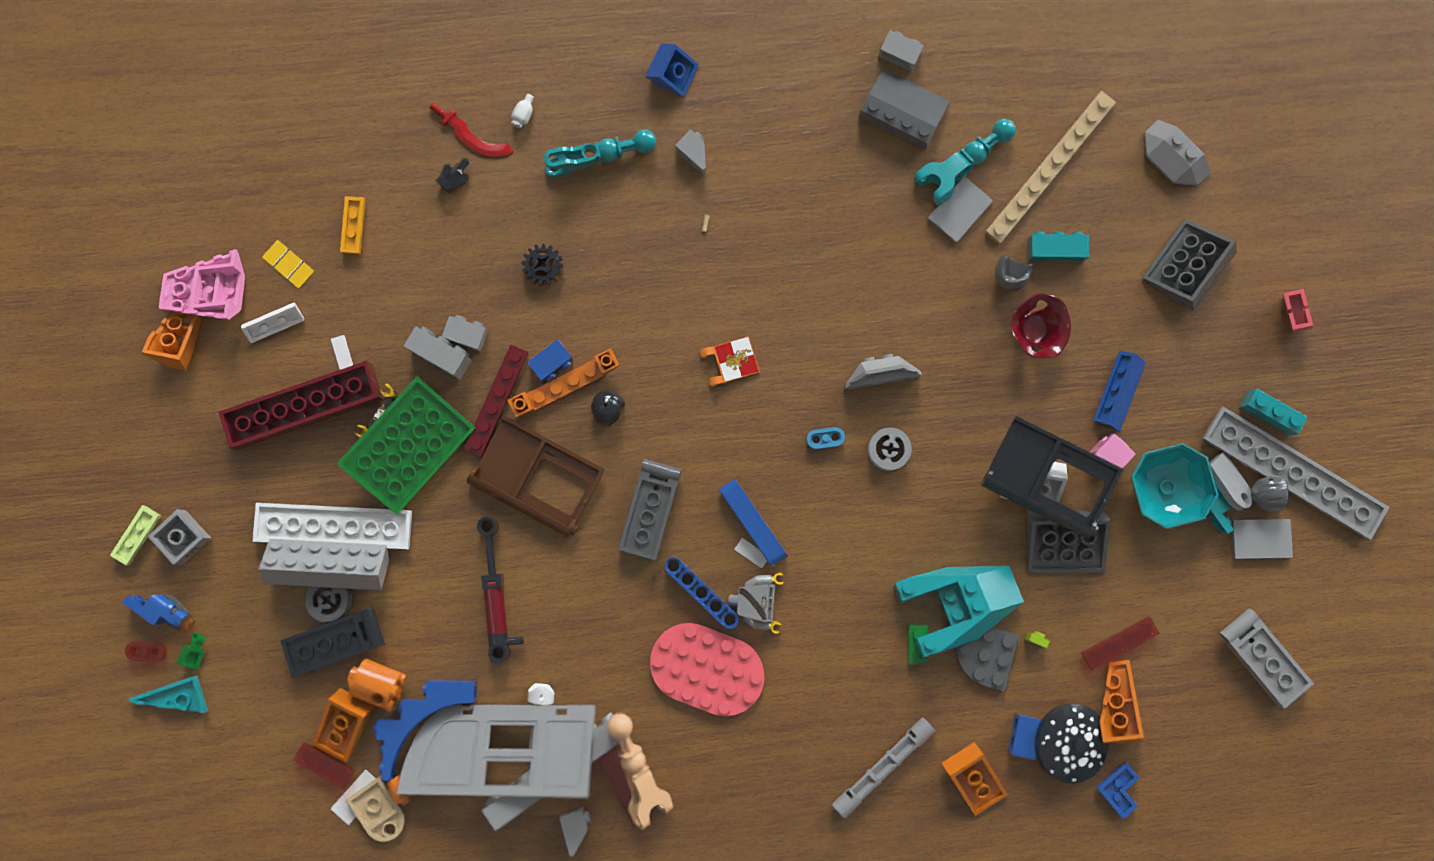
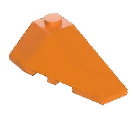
[142,312,202,371]
[1100,660,1144,744]

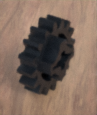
[522,244,564,286]

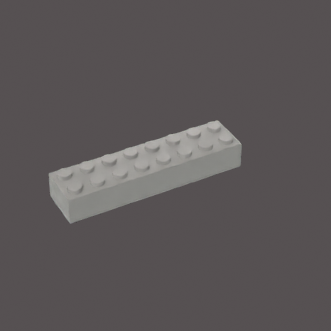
[482,712,619,831]

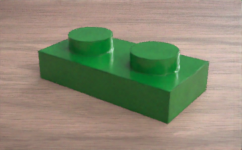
[908,624,928,664]

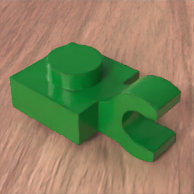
[176,632,206,669]

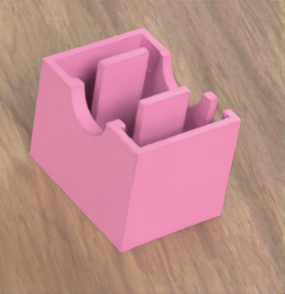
[1090,434,1136,468]

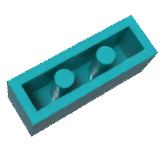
[1028,232,1089,261]
[1239,389,1308,436]

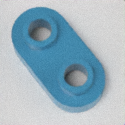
[806,427,845,449]

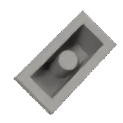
[675,129,706,175]
[559,807,591,856]

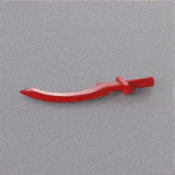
[429,102,513,157]

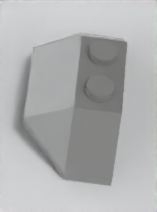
[1144,120,1211,186]
[844,354,922,390]

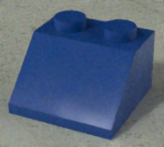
[645,44,699,97]

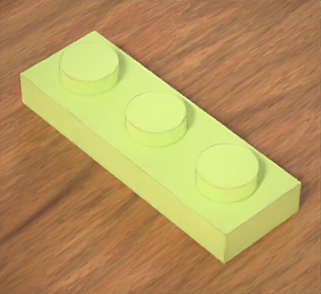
[110,505,161,565]

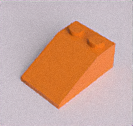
[312,688,374,763]
[942,742,1008,816]

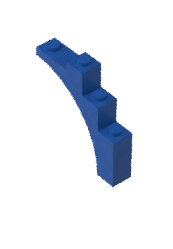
[374,679,477,781]

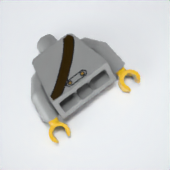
[728,573,784,634]

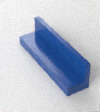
[1093,351,1146,431]

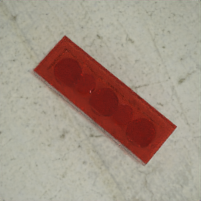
[293,742,356,789]

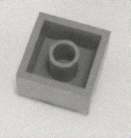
[148,509,211,565]

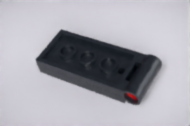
[280,607,385,678]

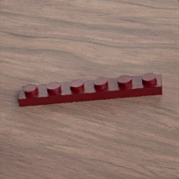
[464,344,529,457]

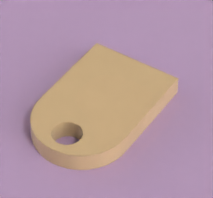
[346,776,406,842]

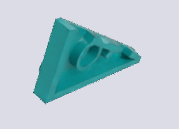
[129,675,208,713]

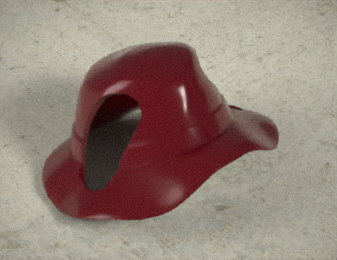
[1011,293,1071,359]

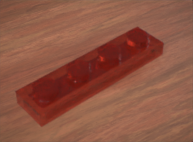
[1081,616,1160,670]
[598,746,652,826]

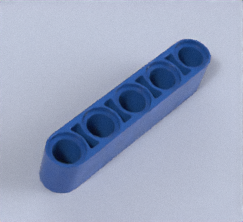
[719,479,788,567]
[665,557,739,629]

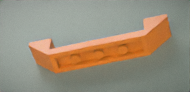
[507,348,620,418]

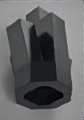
[435,158,470,194]

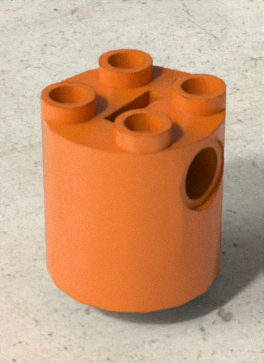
[347,659,407,712]

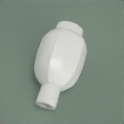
[511,94,534,128]

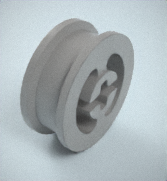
[868,428,912,471]

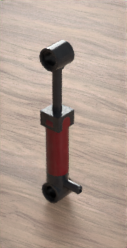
[477,516,524,663]

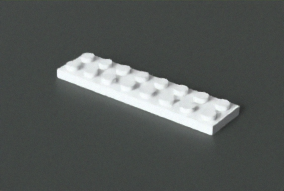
[253,503,412,549]

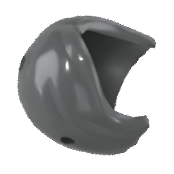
[995,256,1033,291]
[1251,476,1288,512]

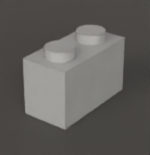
[878,30,924,72]
[442,315,488,352]

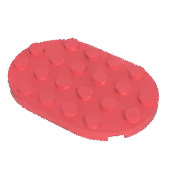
[650,623,764,716]

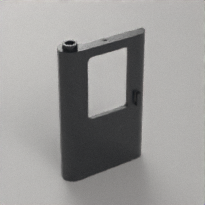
[981,416,1123,539]

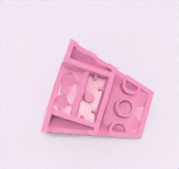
[159,249,245,320]

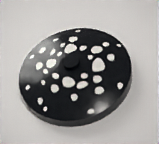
[1035,703,1109,784]

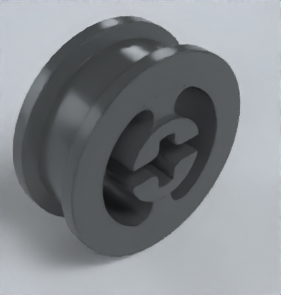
[305,586,353,622]

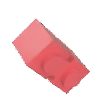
[1283,289,1313,334]

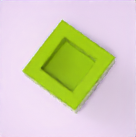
[1025,631,1050,648]

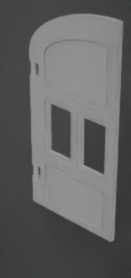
[397,705,596,798]

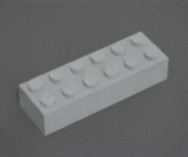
[259,539,389,590]

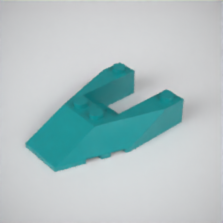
[893,566,1024,660]

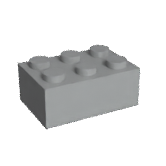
[404,326,472,380]

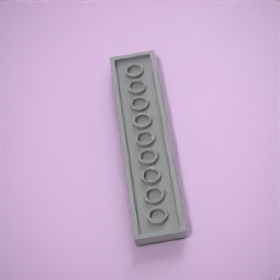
[1202,407,1389,540]

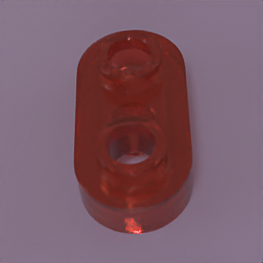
[125,641,167,663]

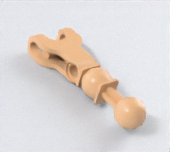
[607,714,673,830]

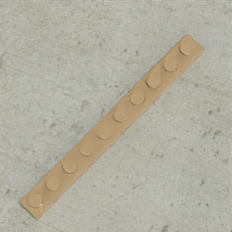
[985,91,1116,244]

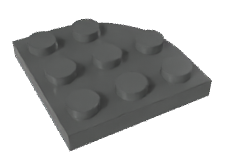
[955,627,1019,691]

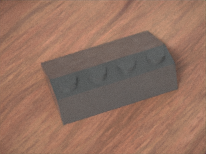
[858,68,950,151]
[1142,219,1237,312]
[1026,510,1111,573]

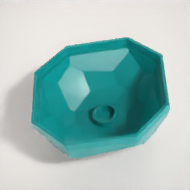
[1130,443,1218,529]

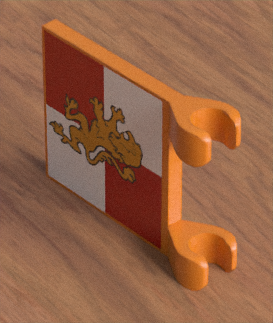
[700,336,760,387]

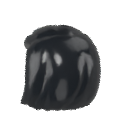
[591,390,625,426]

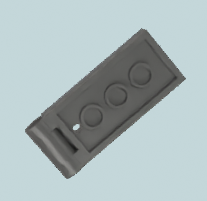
[618,459,682,560]

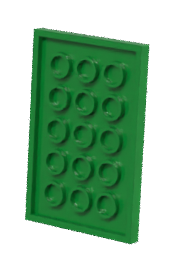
[336,376,475,515]

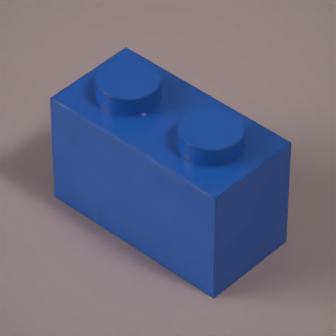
[527,339,573,383]
[1008,713,1041,760]

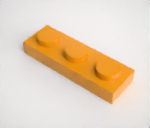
[340,196,366,255]

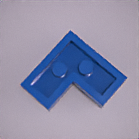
[1096,762,1139,819]

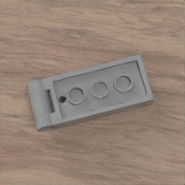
[1219,608,1314,709]

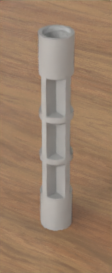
[832,717,936,819]

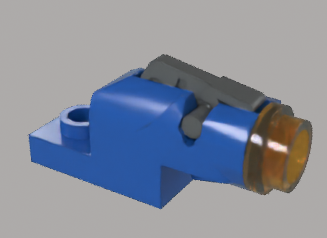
[122,594,195,633]

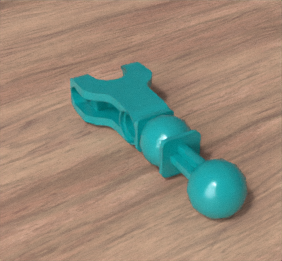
[914,119,1016,205]
[544,130,656,178]

